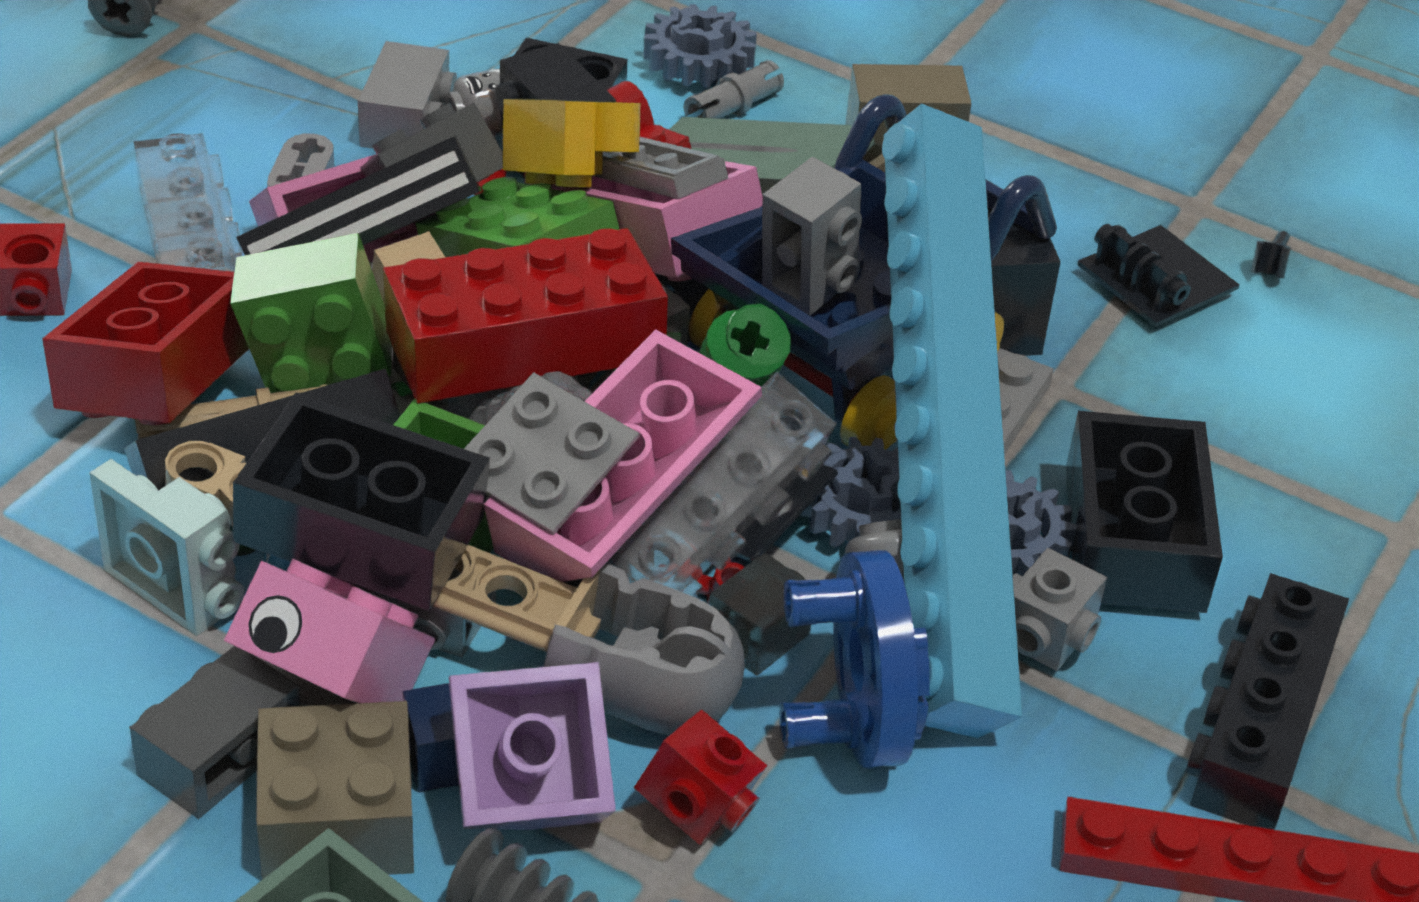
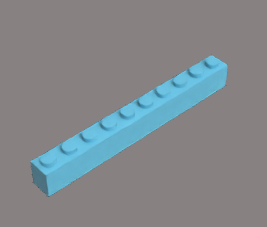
[882,104,1022,738]

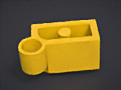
[503,99,640,187]

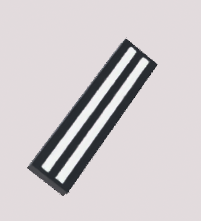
[236,136,482,255]

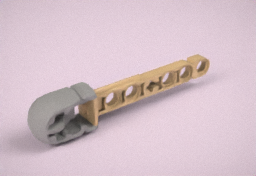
[165,441,745,735]

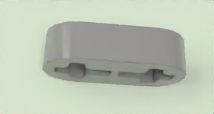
[267,133,335,187]

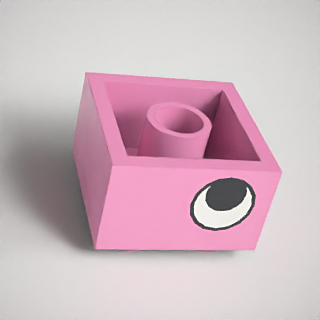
[224,558,436,703]

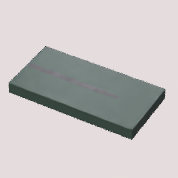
[669,117,875,196]

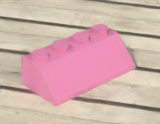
[484,330,762,582]

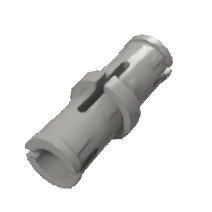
[683,60,784,119]

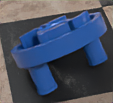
[779,550,930,768]

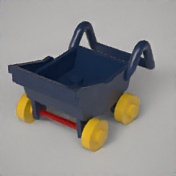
[671,94,1057,450]

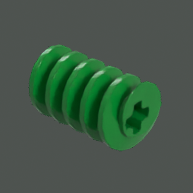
[698,303,791,421]

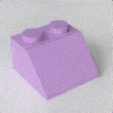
[449,662,616,830]

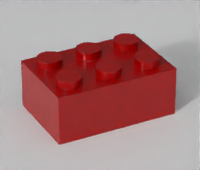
[42,261,249,426]

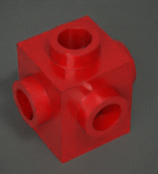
[634,709,768,845]

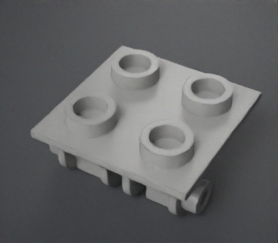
[464,372,640,535]

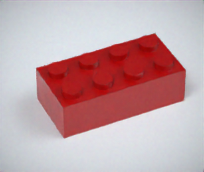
[383,228,668,404]

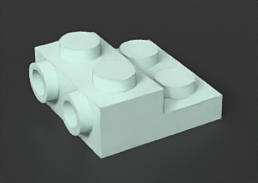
[89,459,245,637]

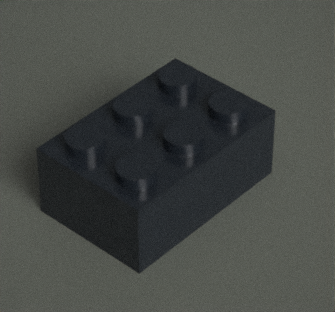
[233,392,490,610]
[1066,411,1223,613]

